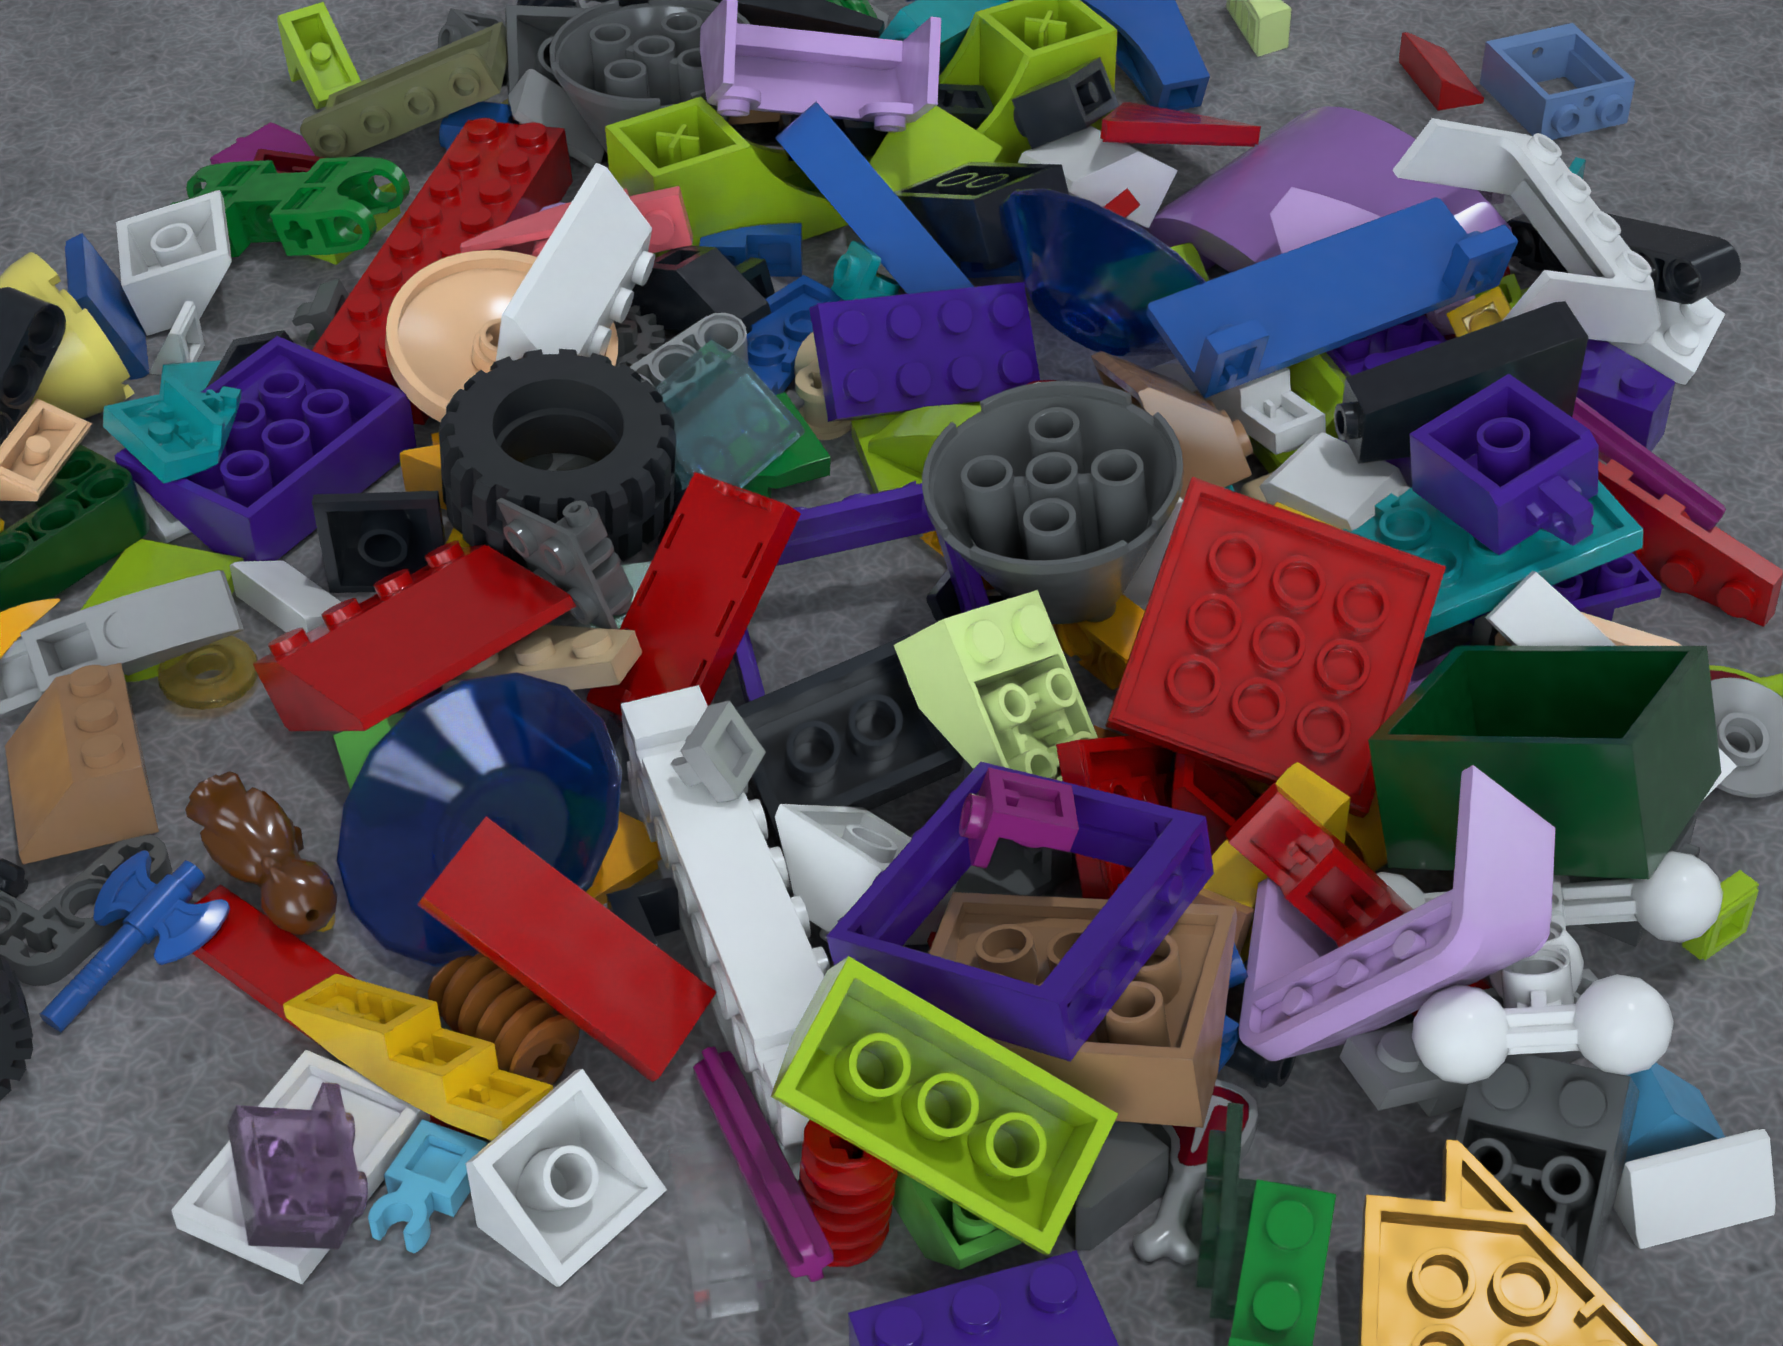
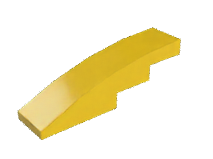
[283,974,554,1141]

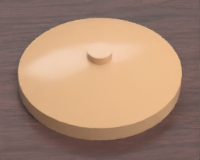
[385,250,618,423]

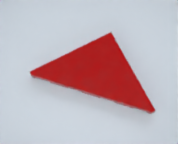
[1100,102,1261,147]
[1056,736,1175,900]

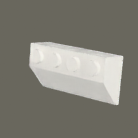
[496,163,655,361]

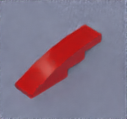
[1225,782,1493,1017]

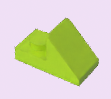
[277,2,361,109]

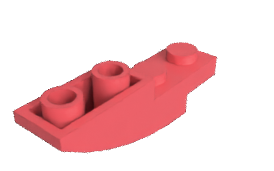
[460,186,693,257]

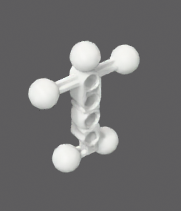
[1377,851,1723,1084]

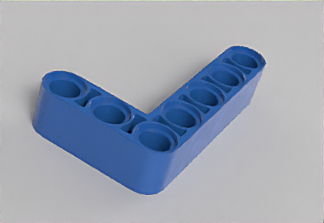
[775,101,974,294]

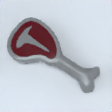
[1132,1079,1258,1265]

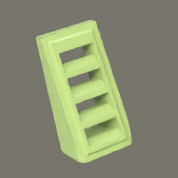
[1226,0,1291,57]

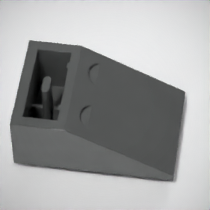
[1456,1054,1640,1277]

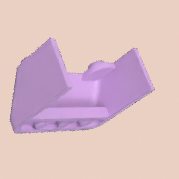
[700,0,941,132]
[1239,765,1555,1061]

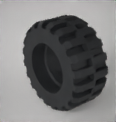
[439,349,677,570]

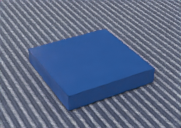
[65,233,149,380]

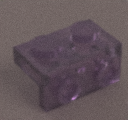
[228,1082,368,1249]

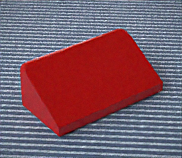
[1399,32,1484,111]

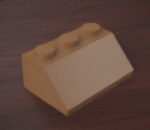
[5,663,159,865]

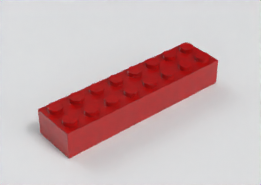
[312,118,573,425]

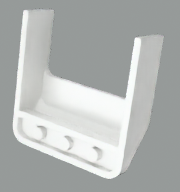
[1392,118,1661,345]

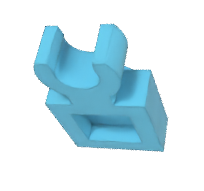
[368,1119,488,1253]

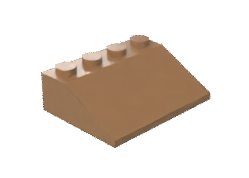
[929,892,1237,1128]

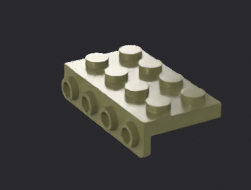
[300,21,507,158]

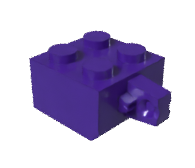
[1410,374,1599,556]

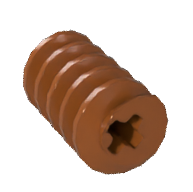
[428,952,580,1085]

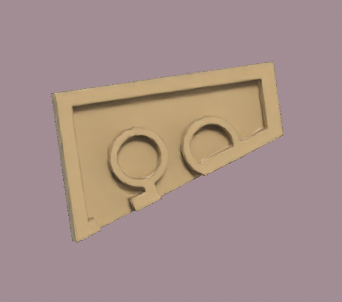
[442,625,642,705]

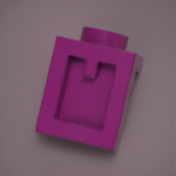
[959,767,1079,869]

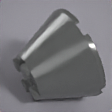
[550,0,750,154]
[922,381,1184,624]

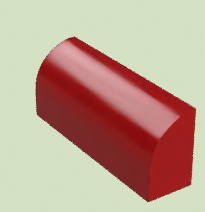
[417,816,717,1082]

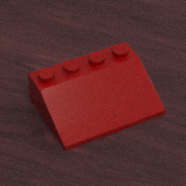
[253,541,576,731]

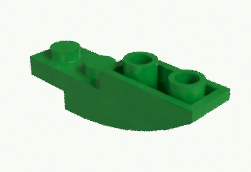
[1228,1179,1336,1346]

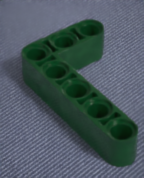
[0,444,151,612]

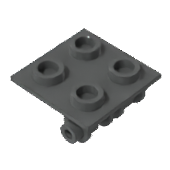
[496,498,634,629]

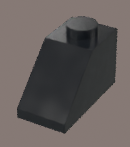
[1012,57,1119,149]

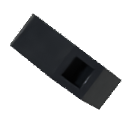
[631,245,771,334]

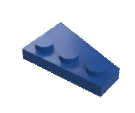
[732,275,844,402]

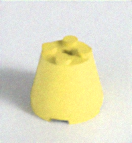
[0,252,135,419]

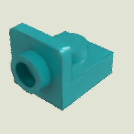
[831,240,902,301]

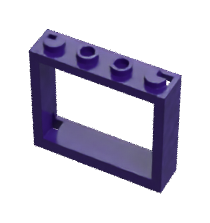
[733,481,990,703]
[827,761,1214,1062]

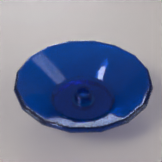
[999,189,1206,356]
[336,672,622,967]

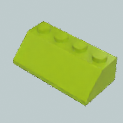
[771,956,1118,1255]

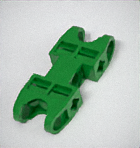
[162,157,410,257]

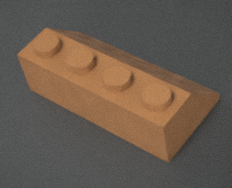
[1091,351,1253,500]

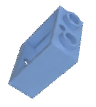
[1480,23,1635,140]

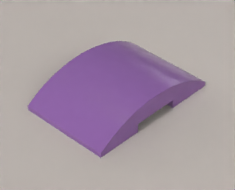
[1141,106,1512,273]

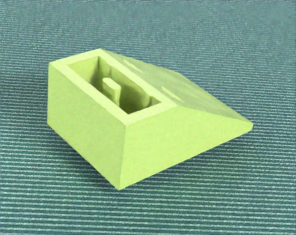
[894,590,1098,781]

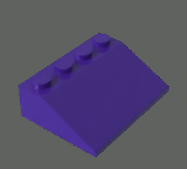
[114,336,417,561]

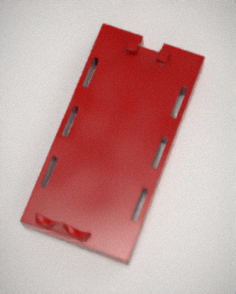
[585,472,801,715]

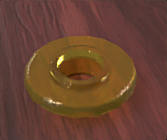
[157,635,258,710]

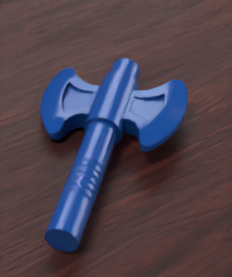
[39,850,230,1032]

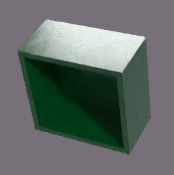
[1368,646,1722,879]

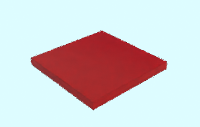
[1105,477,1446,818]

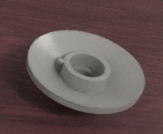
[1711,678,1783,798]

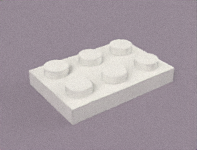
[171,1050,430,1284]

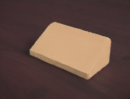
[0,398,92,501]

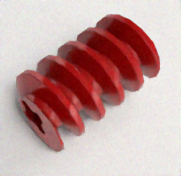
[798,1119,898,1267]

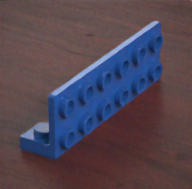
[1146,197,1518,399]

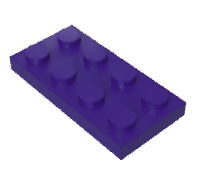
[809,282,1040,422]

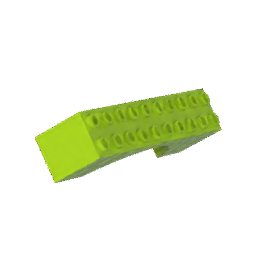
[605,0,1117,258]

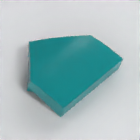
[103,376,242,484]

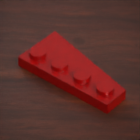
[1598,459,1783,627]

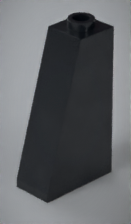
[1334,301,1589,464]

